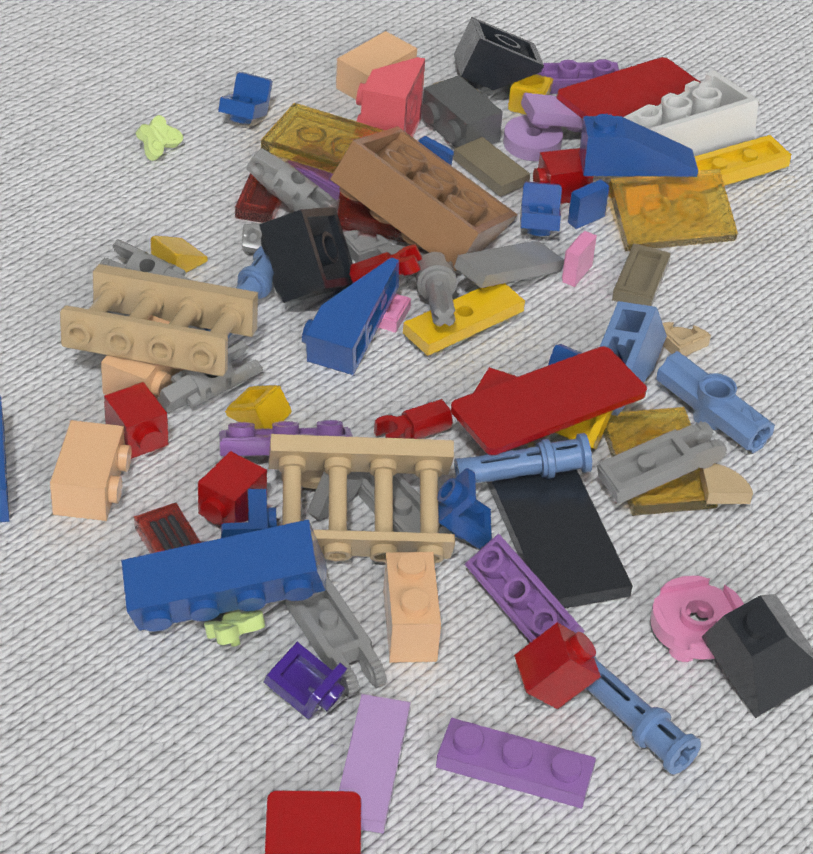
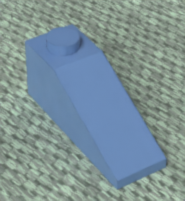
[600,301,667,416]

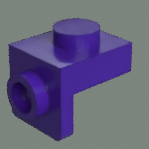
[263,641,348,720]

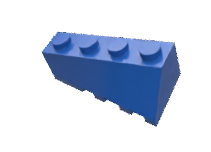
[121,519,327,632]

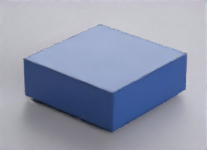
[567,179,609,229]

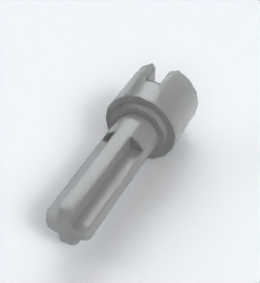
[415,252,457,327]

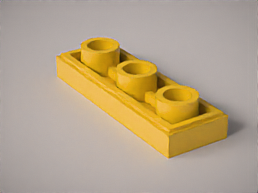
[403,283,525,356]

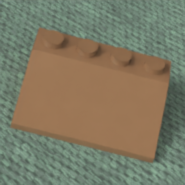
[330,126,518,271]

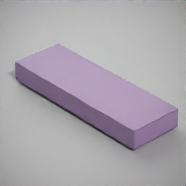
[339,694,410,834]

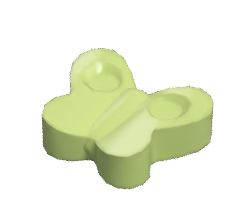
[136,115,183,161]
[204,610,265,647]

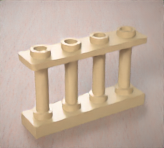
[60,264,258,376]
[268,434,455,563]

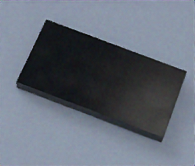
[487,469,633,608]

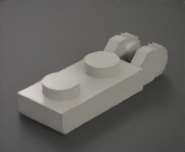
[597,421,727,504]
[285,578,387,697]

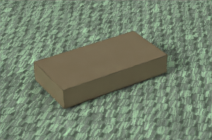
[453,137,530,197]
[612,244,671,306]

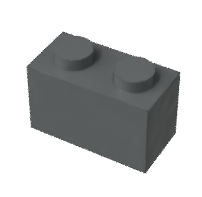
[421,75,503,148]

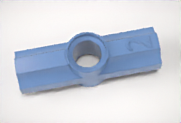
[656,351,775,453]

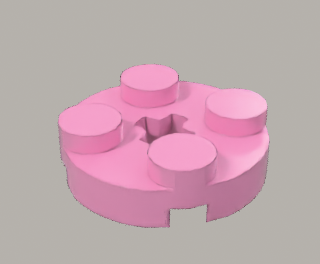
[650,576,744,662]

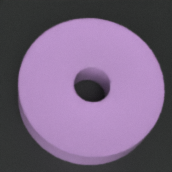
[503,115,563,161]

